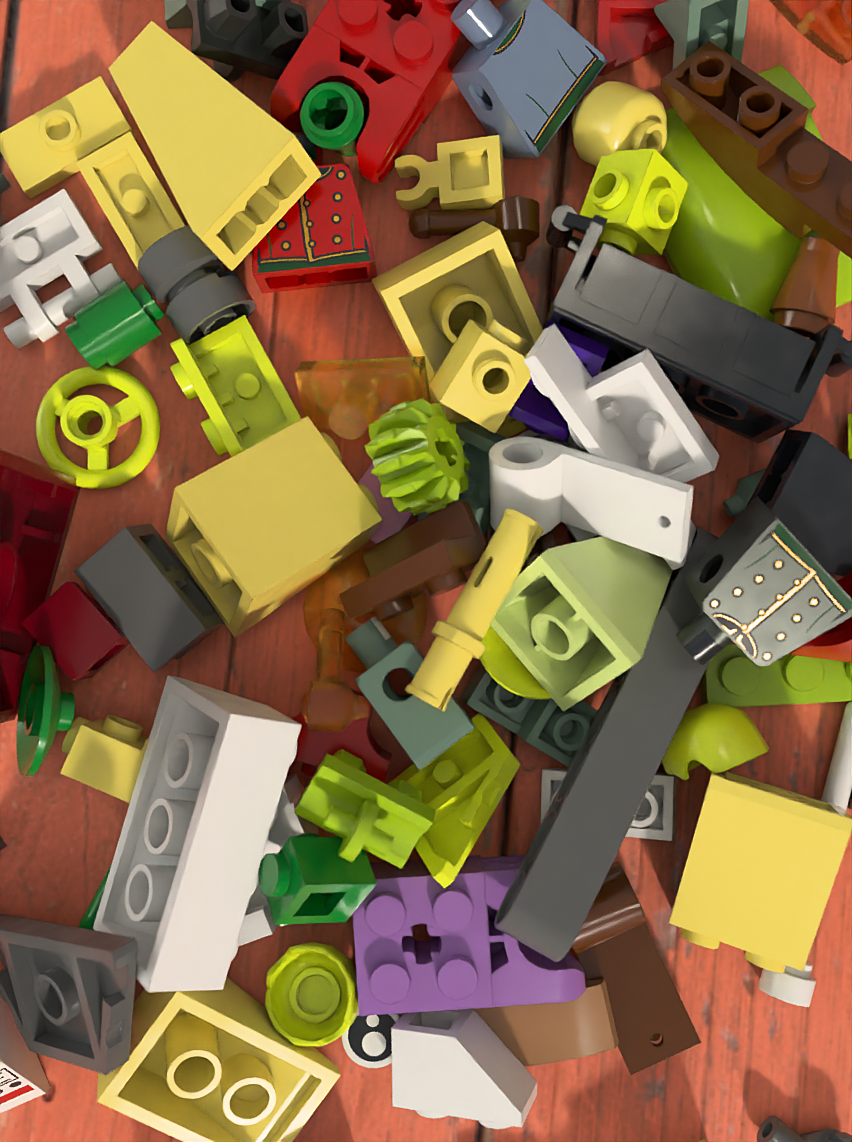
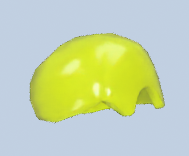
[661,703,769,780]
[265,942,359,1047]

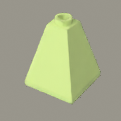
[490,536,673,712]

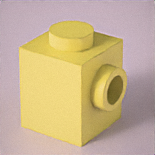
[429,319,531,434]

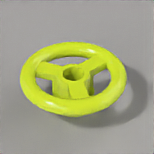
[36,366,161,489]

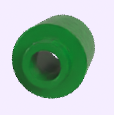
[65,280,165,370]

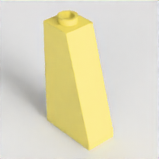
[108,21,322,271]

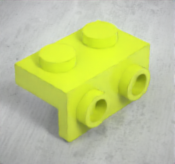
[170,315,302,457]

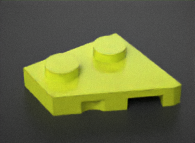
[387,712,521,888]

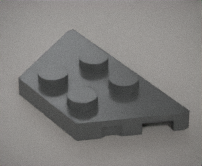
[0,913,138,1075]

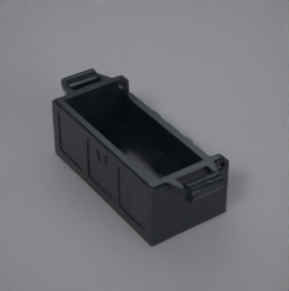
[542,205,852,443]

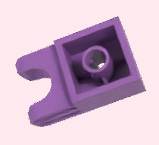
[353,855,586,1016]

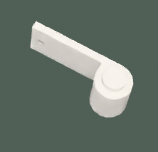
[489,437,694,563]

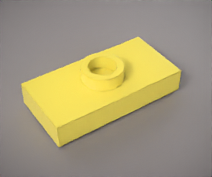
[0,76,137,199]

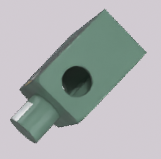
[345,616,475,770]

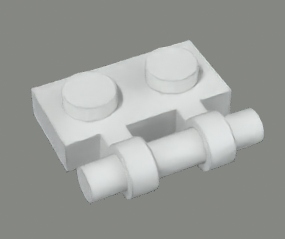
[0,189,123,349]

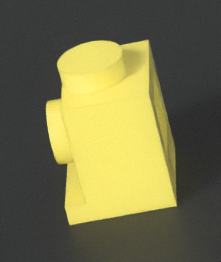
[60,715,149,803]

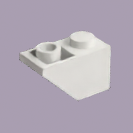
[391,1009,537,1129]

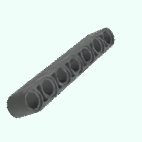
[494,526,719,962]

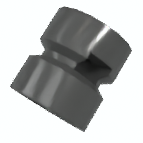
[137,225,256,345]

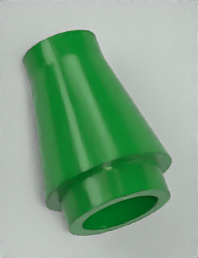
[300,82,364,157]

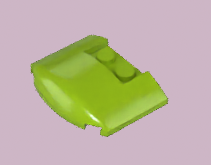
[647,65,852,322]

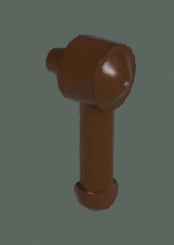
[408,196,540,262]

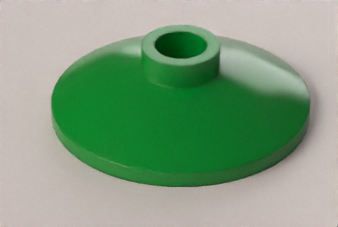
[16,644,75,776]

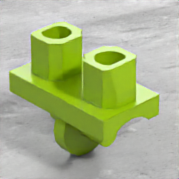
[294,749,436,869]

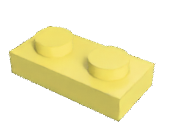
[76,132,186,268]

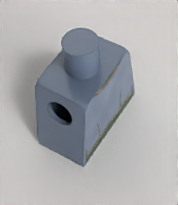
[451,0,608,159]

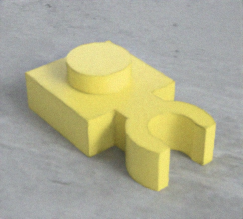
[395,135,505,210]

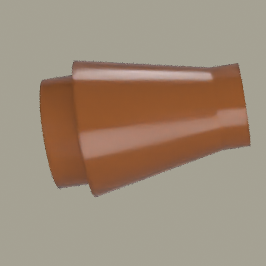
[769,237,840,339]

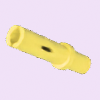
[405,509,544,712]

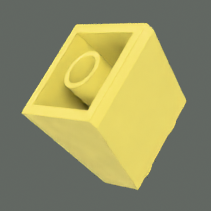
[165,416,383,638]
[669,771,852,973]

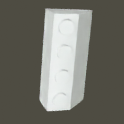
[93,676,301,992]

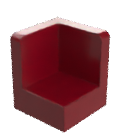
[21,581,130,681]

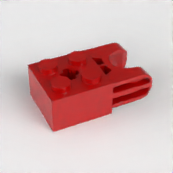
[270,0,471,184]

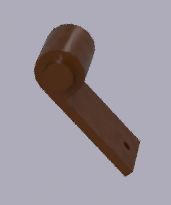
[572,862,701,1075]

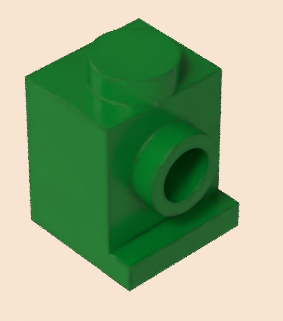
[258,833,377,925]

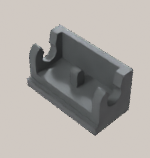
[74,524,224,672]

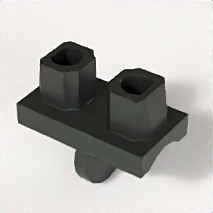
[186,0,309,82]

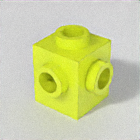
[579,148,689,256]

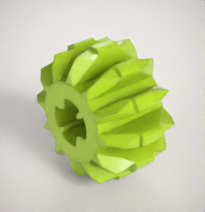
[365,398,470,515]

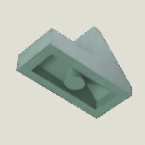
[654,0,749,70]

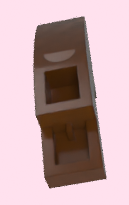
[661,41,852,259]

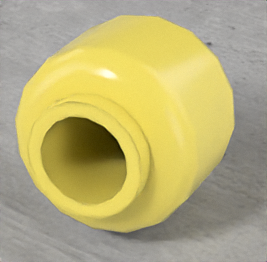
[572,81,667,168]

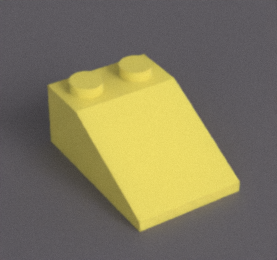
[371,221,543,438]
[97,977,341,1142]

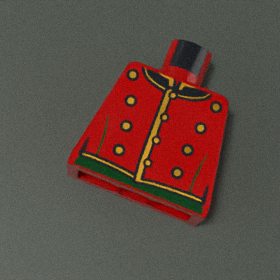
[252,134,377,294]

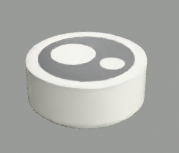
[342,1012,403,1068]

